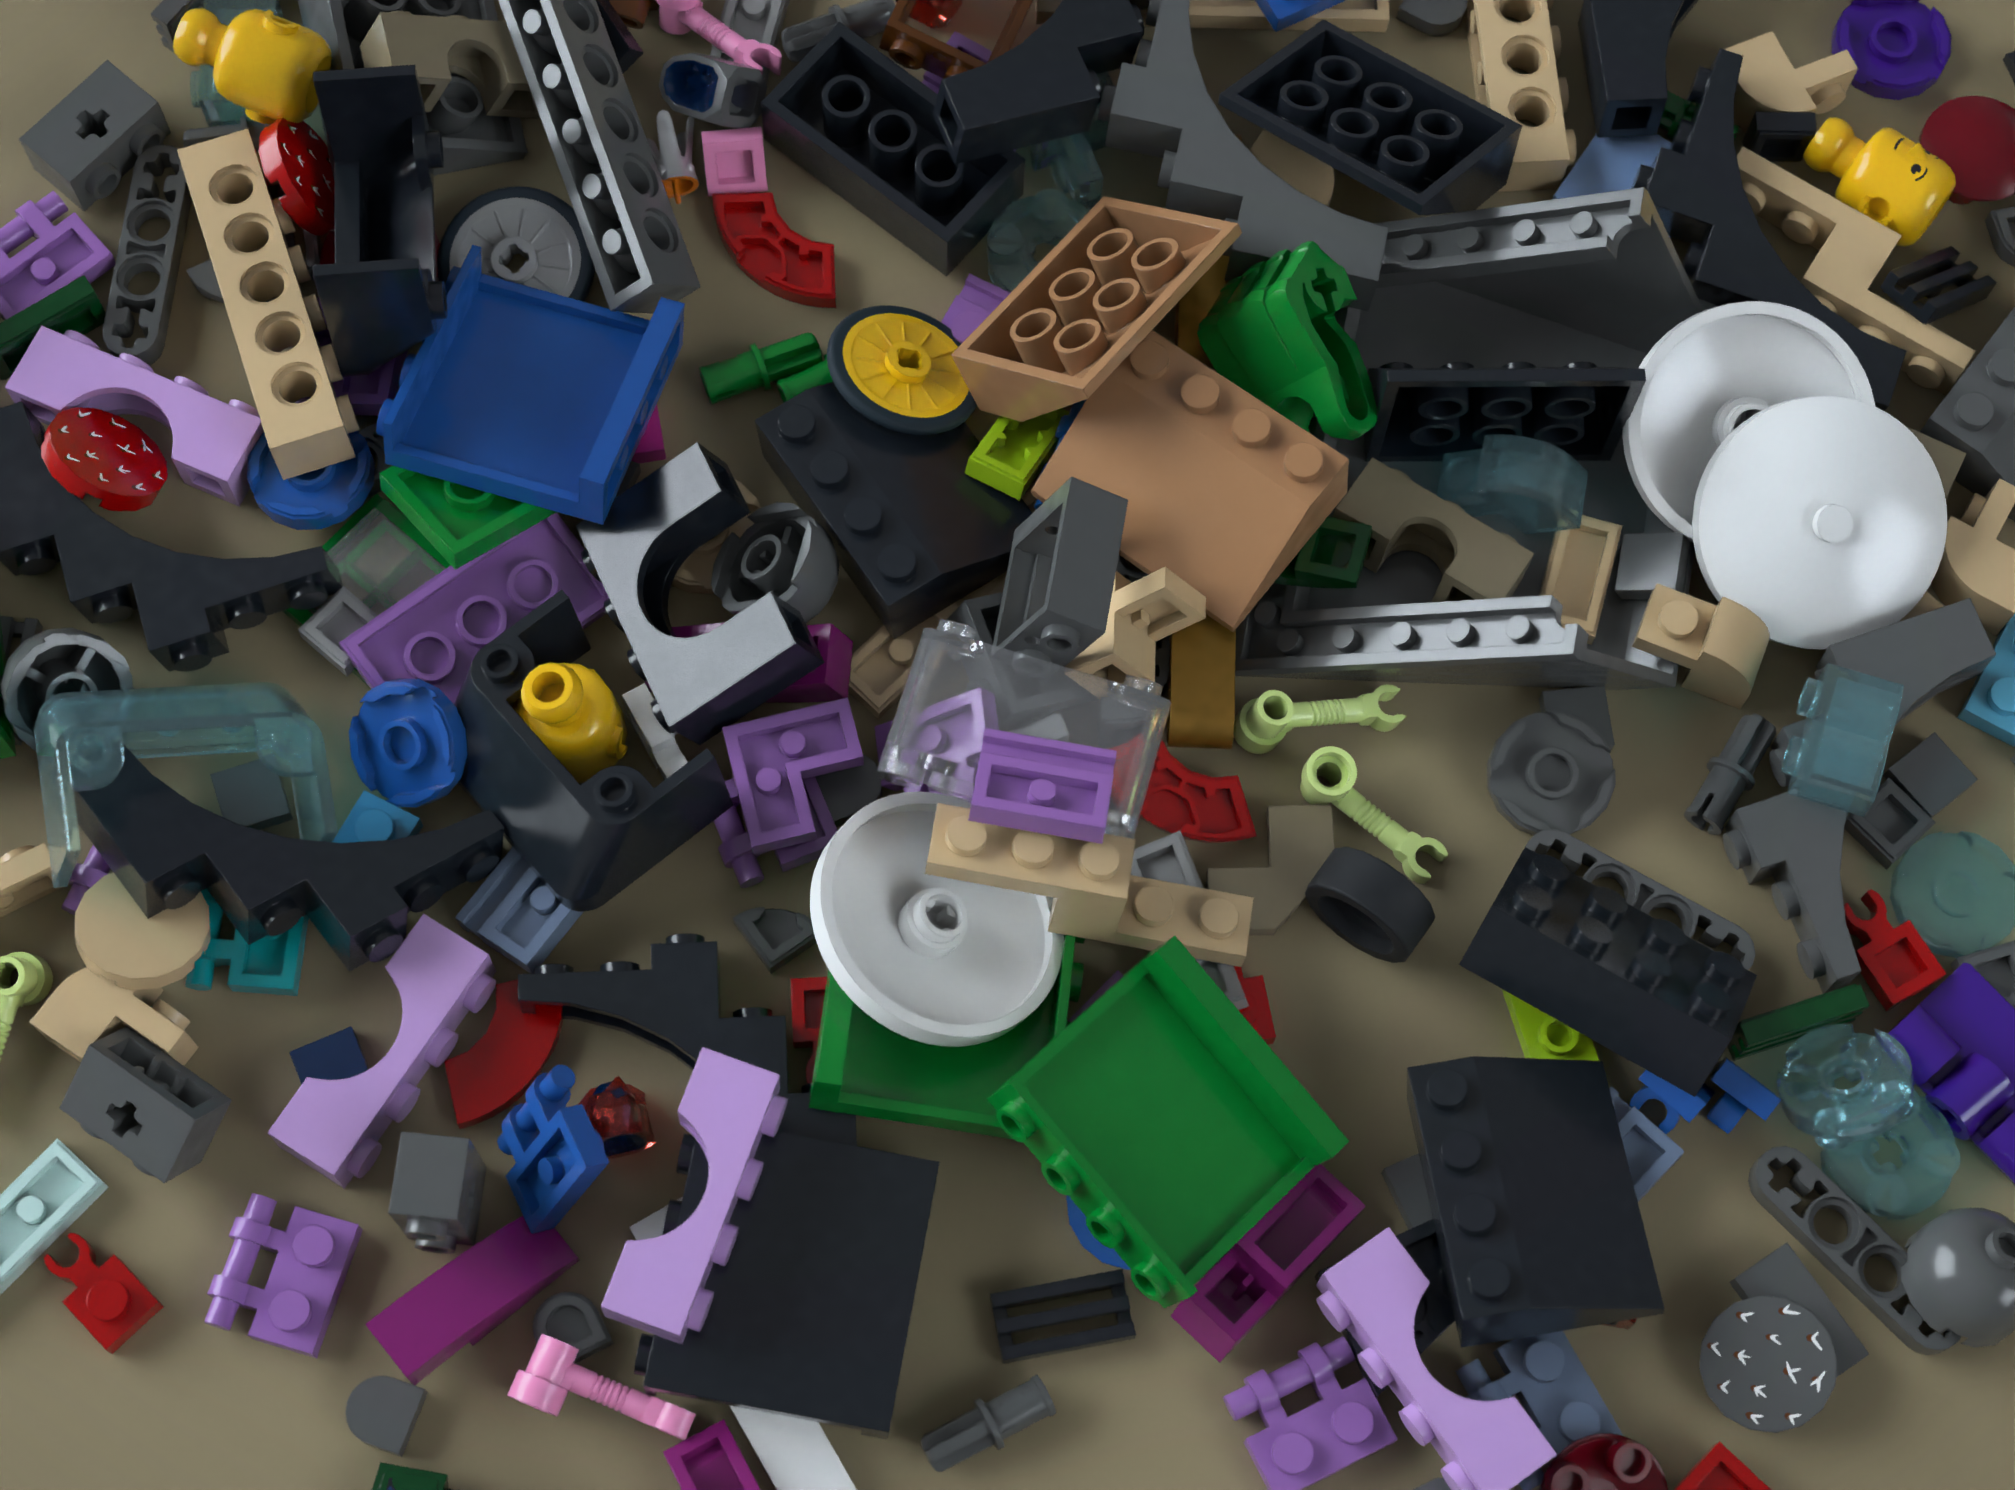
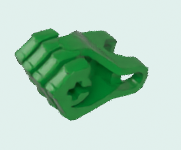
[1197,241,1377,440]

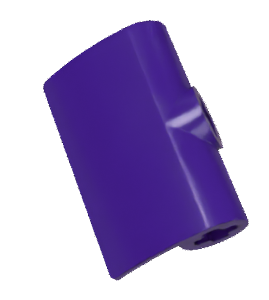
[1876,962,2015,1185]

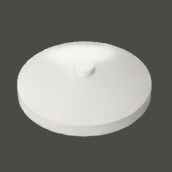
[1622,301,1875,542]
[1692,396,1948,650]
[810,792,1064,1047]

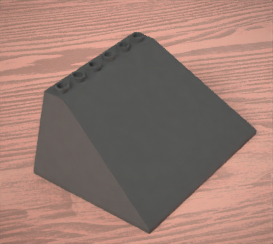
[1235,187,1704,690]

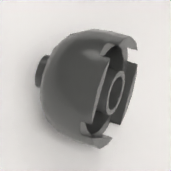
[711,502,840,623]
[0,628,137,760]
[1901,1207,2015,1348]

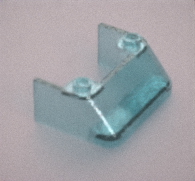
[34,682,338,888]

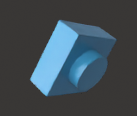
[333,790,423,843]

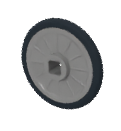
[437,186,595,302]

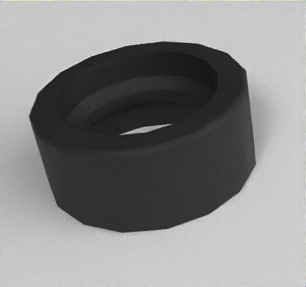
[1305,847,1435,963]

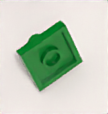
[379,466,556,570]

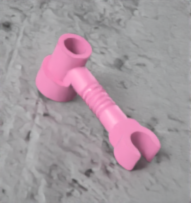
[656,0,782,75]
[507,1334,696,1440]

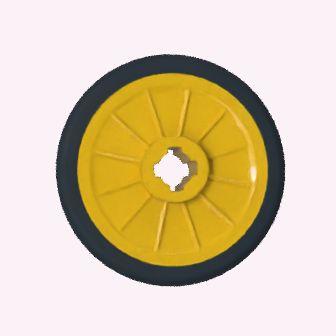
[827,305,977,435]

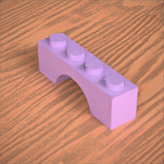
[5,325,264,506]
[268,913,496,1189]
[601,1047,788,1345]
[1316,1227,1557,1490]

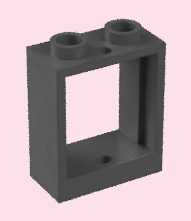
[990,476,1128,682]

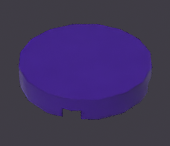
[1831,0,1951,100]

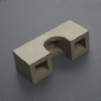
[360,11,541,119]
[1333,457,1535,602]

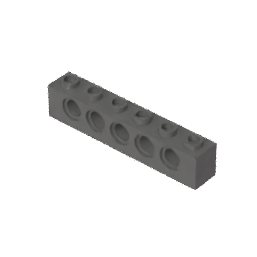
[498,0,701,314]

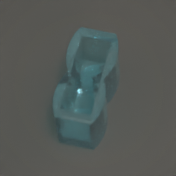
[1781,663,1904,817]

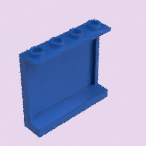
[376,245,685,525]

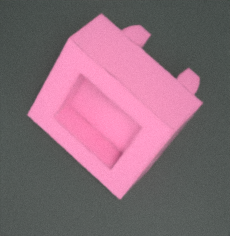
[701,127,768,196]

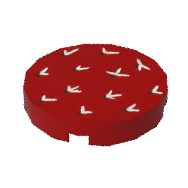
[259,117,335,236]
[41,407,168,511]

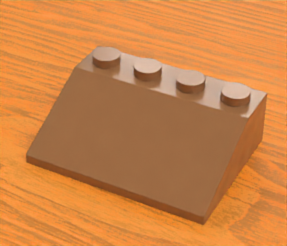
[951,196,1242,422]
[1031,330,1349,632]

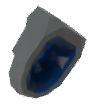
[659,53,767,128]

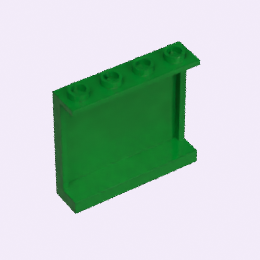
[808,935,1085,1140]
[987,936,1349,1308]

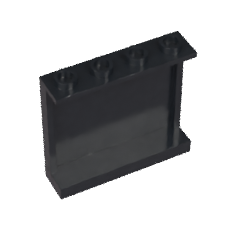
[634,1131,940,1440]

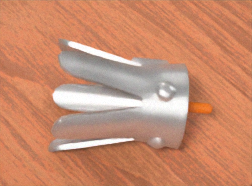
[646,110,699,204]

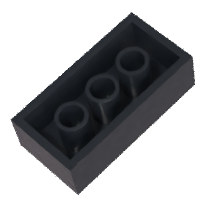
[761,22,1025,276]
[1459,847,1757,1097]

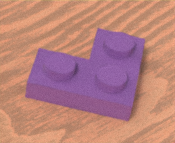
[722,697,864,855]

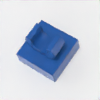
[1706,1057,1781,1134]
[1629,1070,1715,1134]

